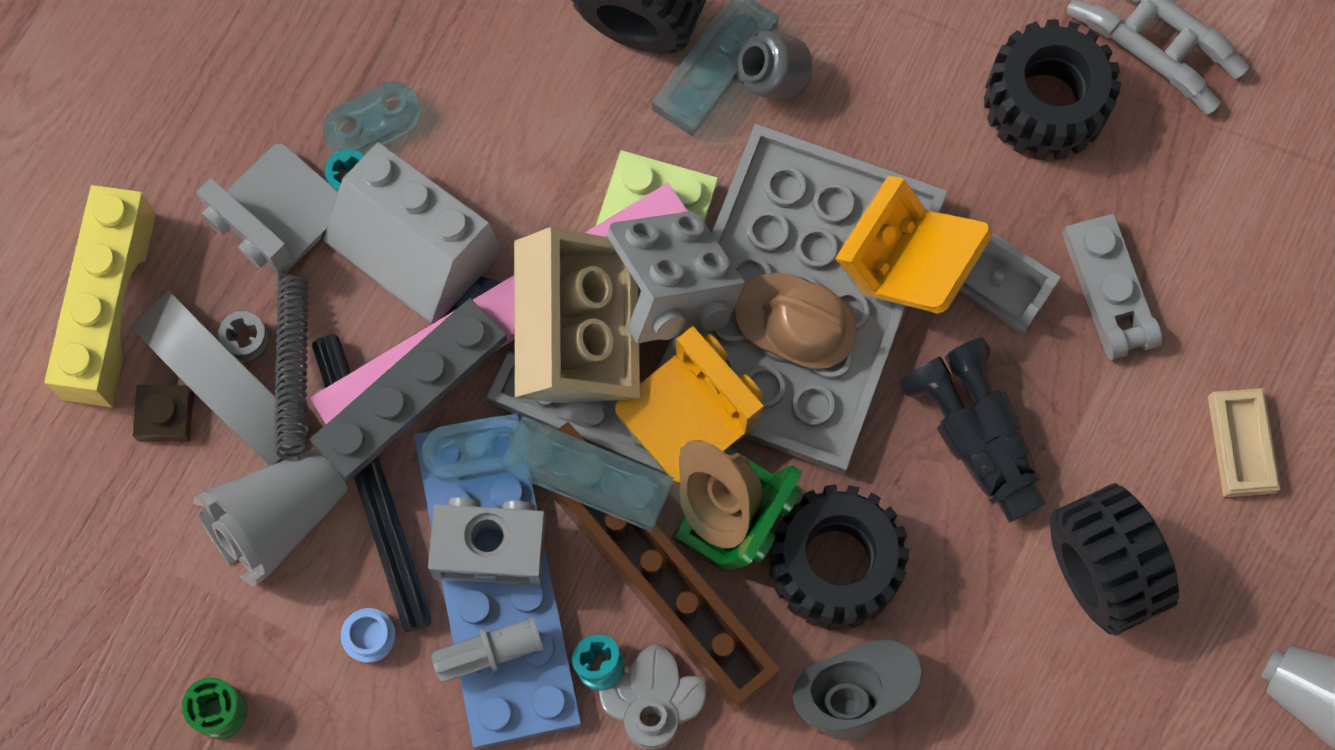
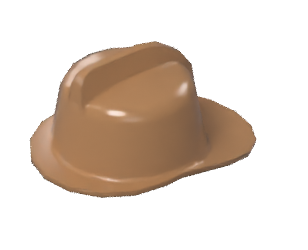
[734,272,857,370]
[679,440,764,548]

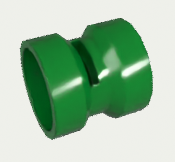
[182,677,247,739]

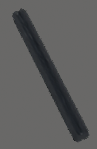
[312,334,431,632]

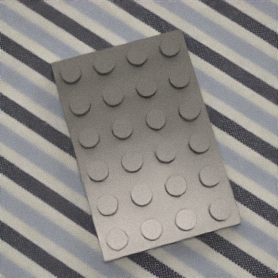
[659,124,947,475]

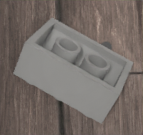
[323,142,503,325]

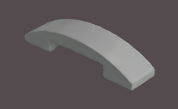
[131,290,311,466]

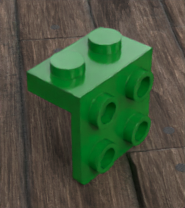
[671,448,802,572]

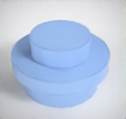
[341,608,396,663]

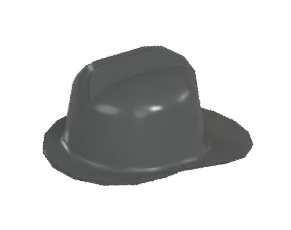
[792,639,922,741]

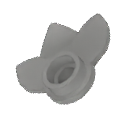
[598,644,706,750]

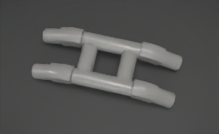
[1067,0,1249,115]

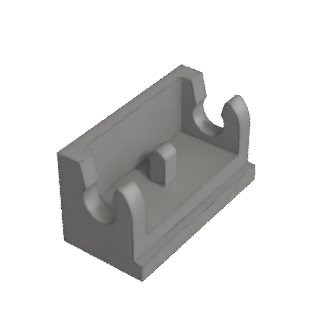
[958,233,1061,335]

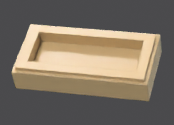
[1208,388,1281,498]

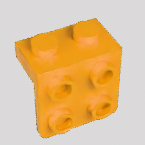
[835,175,993,313]
[615,326,764,485]

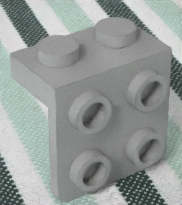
[196,144,338,276]
[607,211,745,343]

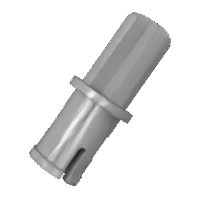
[432,617,544,682]

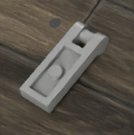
[1062,213,1162,360]

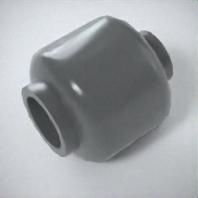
[738,31,812,100]

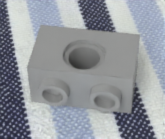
[428,497,547,586]

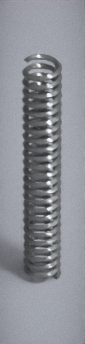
[274,271,309,461]

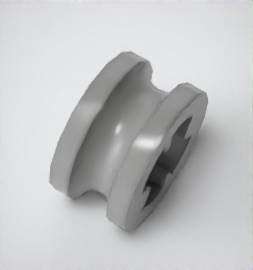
[218,311,269,363]

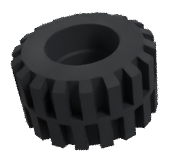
[571,0,706,54]
[984,19,1121,160]
[1050,483,1179,636]
[769,484,909,630]

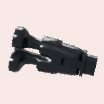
[898,337,1046,523]

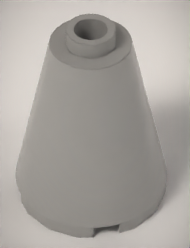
[193,449,347,587]
[1261,645,1335,750]

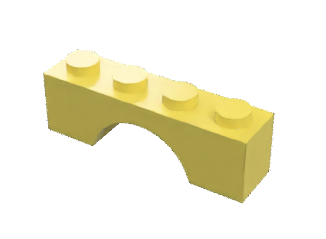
[44,185,156,408]

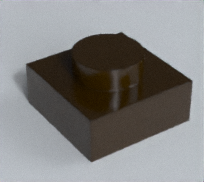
[132,385,194,441]

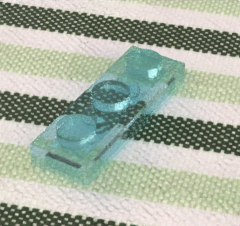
[652,0,779,137]
[500,416,674,532]

